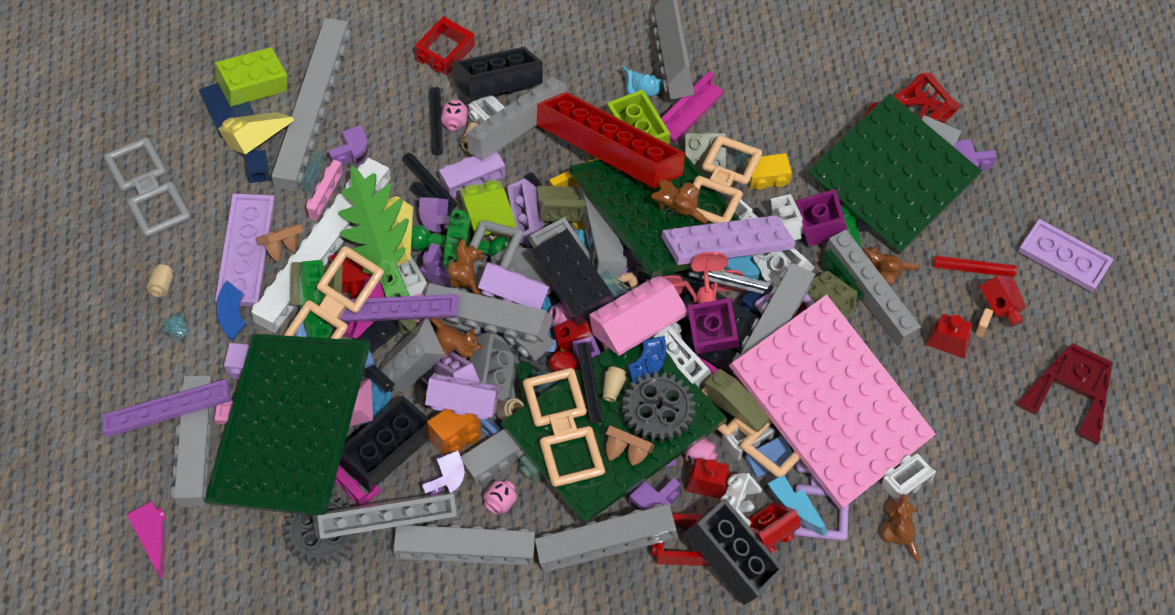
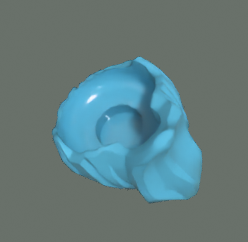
[622,66,664,98]

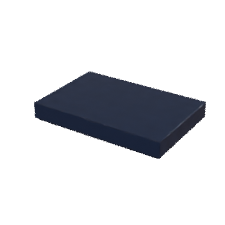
[199,83,255,137]

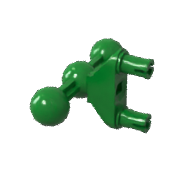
[411,210,511,270]

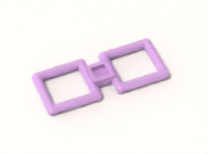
[794,459,849,541]

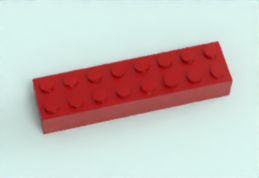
[536,92,685,188]

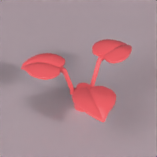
[664,252,746,304]

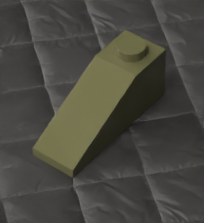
[705,369,770,432]

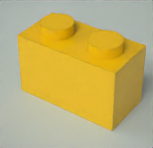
[745,153,792,190]

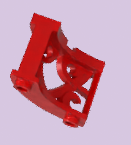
[864,73,961,123]

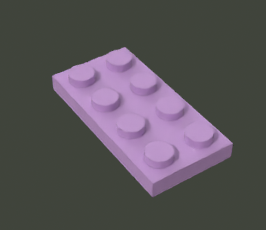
[1018,219,1114,292]

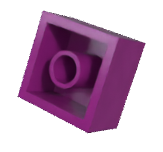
[796,189,848,246]
[687,298,739,354]

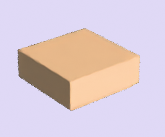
[975,308,993,338]

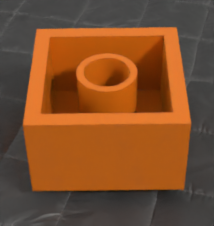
[427,409,481,455]

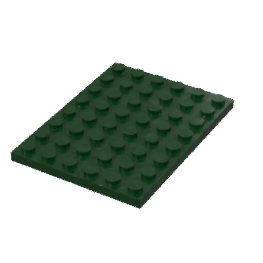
[569,143,741,278]
[204,334,371,516]
[501,336,727,524]

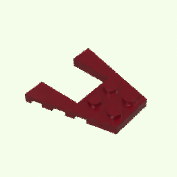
[1016,343,1113,445]

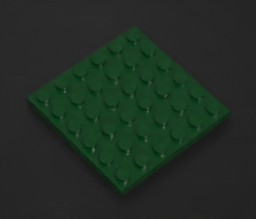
[807,93,982,255]

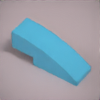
[768,475,827,536]

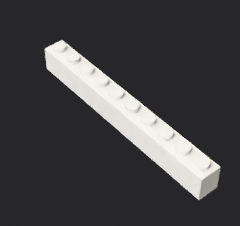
[251,158,391,333]

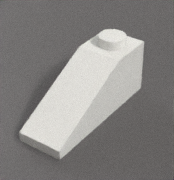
[397,255,428,296]
[654,326,713,389]

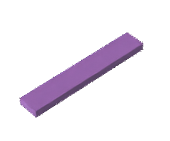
[339,294,459,322]
[103,379,231,437]

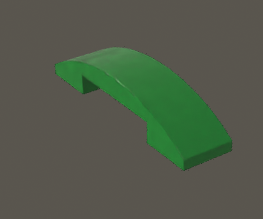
[299,260,332,338]

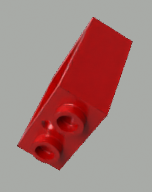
[415,16,475,76]
[652,514,711,566]

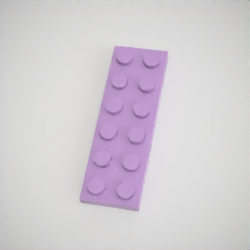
[215,194,275,307]
[661,215,796,265]

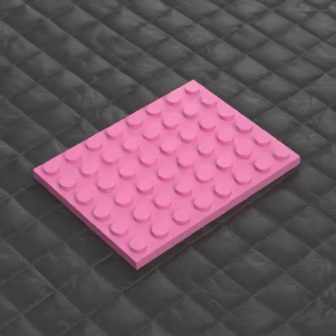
[729,295,936,510]

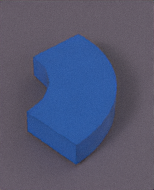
[217,281,247,341]
[628,336,666,385]

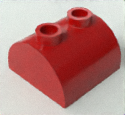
[749,502,801,554]

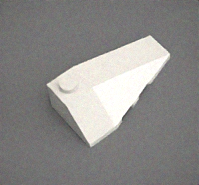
[741,210,815,287]

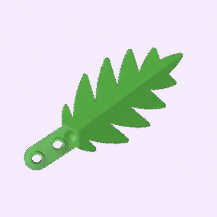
[338,166,410,297]

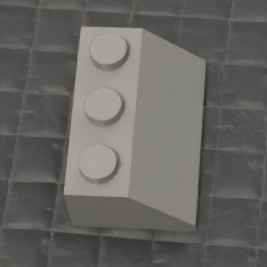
[491,247,554,305]
[380,318,445,392]
[469,332,521,405]

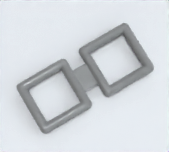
[104,137,190,237]
[439,220,523,334]

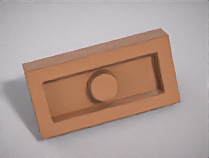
[256,224,303,262]
[606,426,655,465]

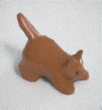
[651,180,707,224]
[448,240,484,295]
[862,245,920,286]
[430,318,482,357]
[880,494,920,561]

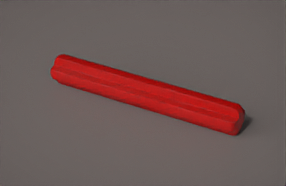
[933,255,1017,277]

